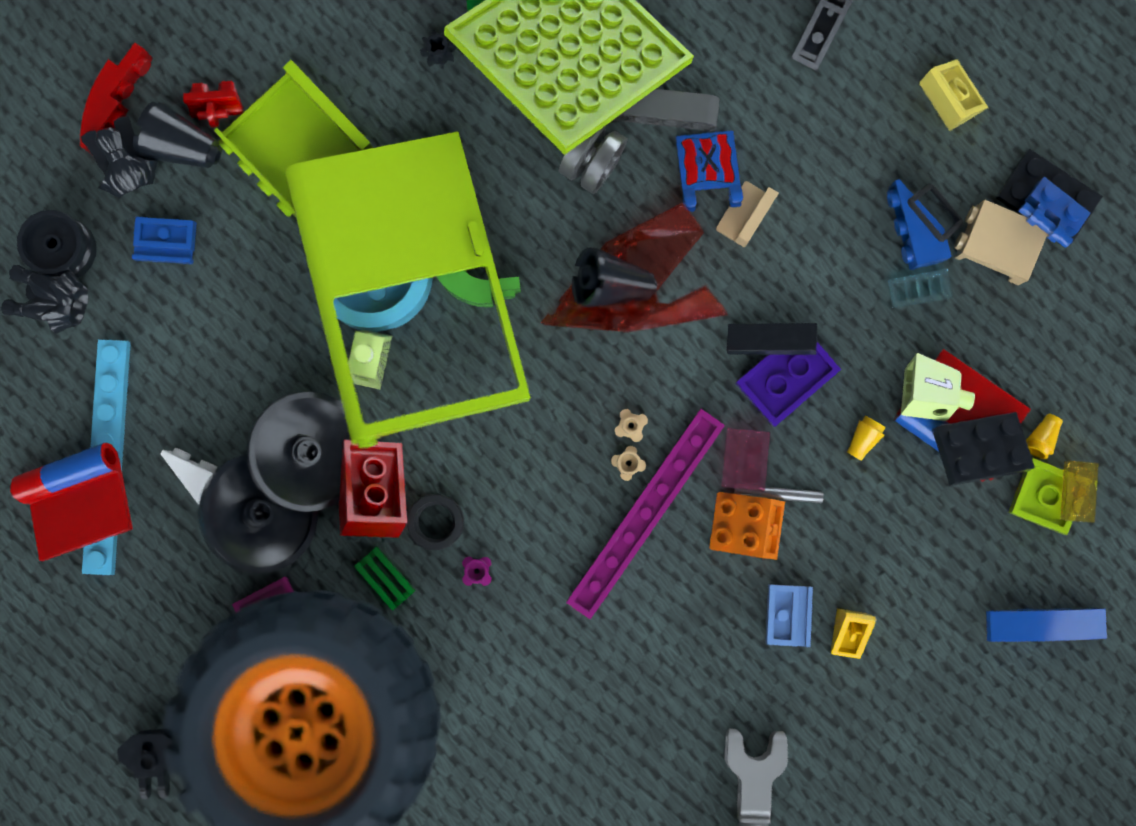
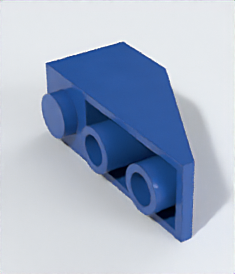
[887,179,952,270]

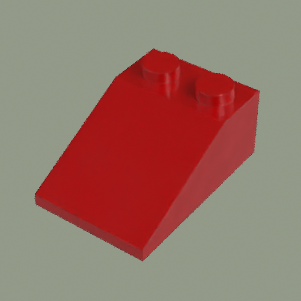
[339,440,407,538]

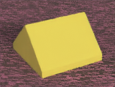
[919,60,988,131]

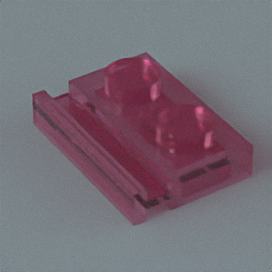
[721,428,770,492]

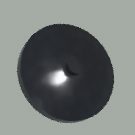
[246,392,351,512]
[198,454,318,573]

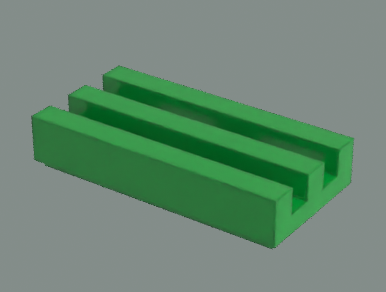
[354,546,416,611]

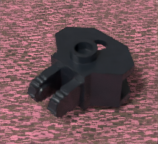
[117,728,173,799]

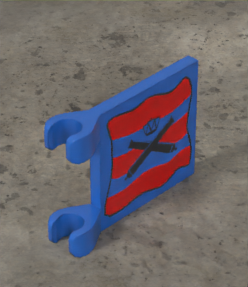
[676,131,743,212]

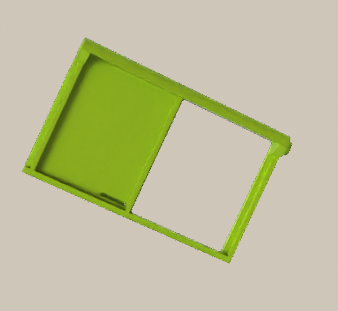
[285,132,531,448]

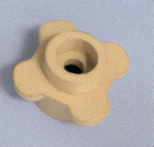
[615,409,648,442]
[611,446,646,481]

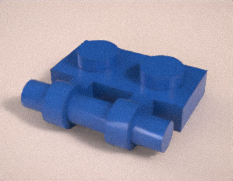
[1018,177,1091,248]

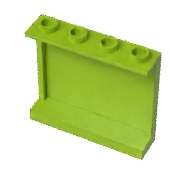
[214,60,373,217]

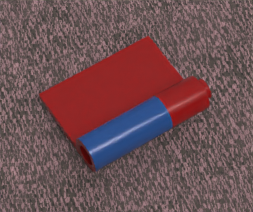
[894,349,1031,482]
[10,443,133,561]

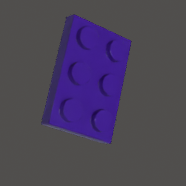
[735,342,842,427]

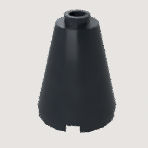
[133,101,222,168]
[572,247,657,307]

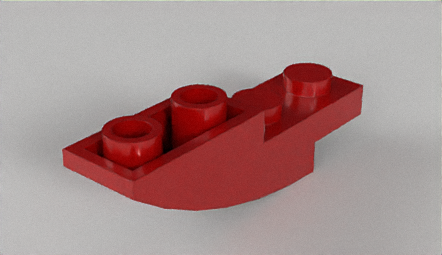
[80,43,153,154]

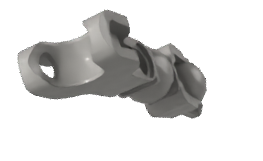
[724,728,788,826]

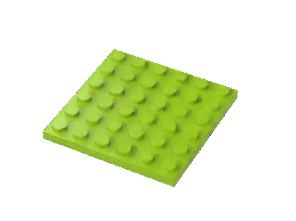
[444,0,694,155]

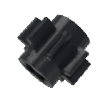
[420,30,456,69]

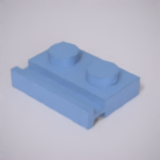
[765,584,813,647]

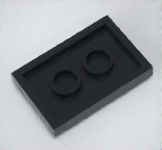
[995,149,1103,245]
[932,412,1035,486]

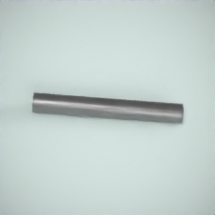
[734,484,823,503]

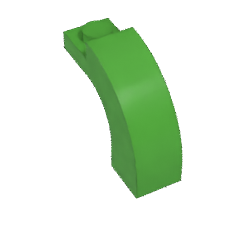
[436,270,521,307]

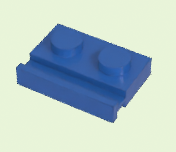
[132,217,197,264]

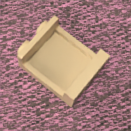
[954,200,1047,285]

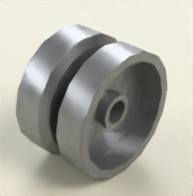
[559,126,628,194]

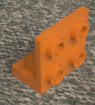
[709,492,785,560]

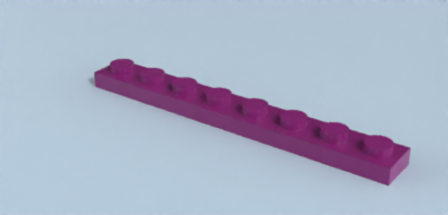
[566,409,725,620]

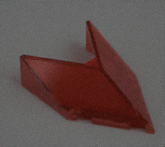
[541,202,728,332]

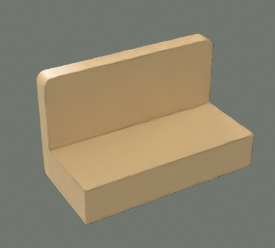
[716,181,779,248]

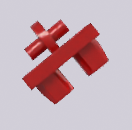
[183,81,243,128]

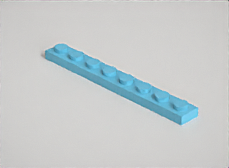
[82,340,130,575]

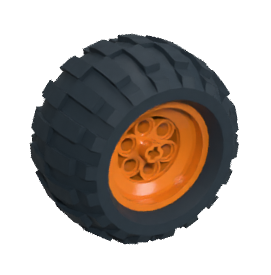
[164,590,441,826]

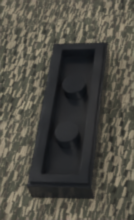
[726,323,818,355]

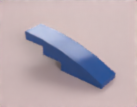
[986,608,1107,642]

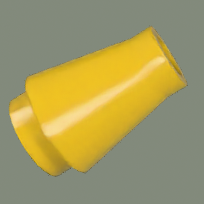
[1026,414,1063,459]
[847,415,886,461]

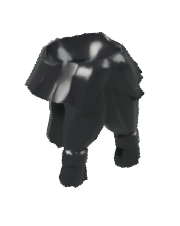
[81,116,158,198]
[1,265,89,334]

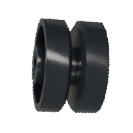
[17,210,96,279]

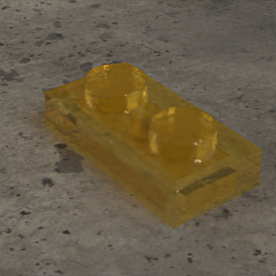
[1060,461,1099,523]

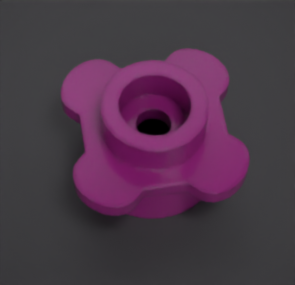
[462,556,492,586]

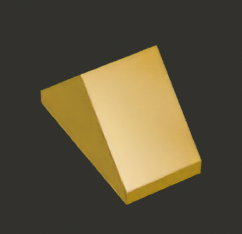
[831,608,876,659]

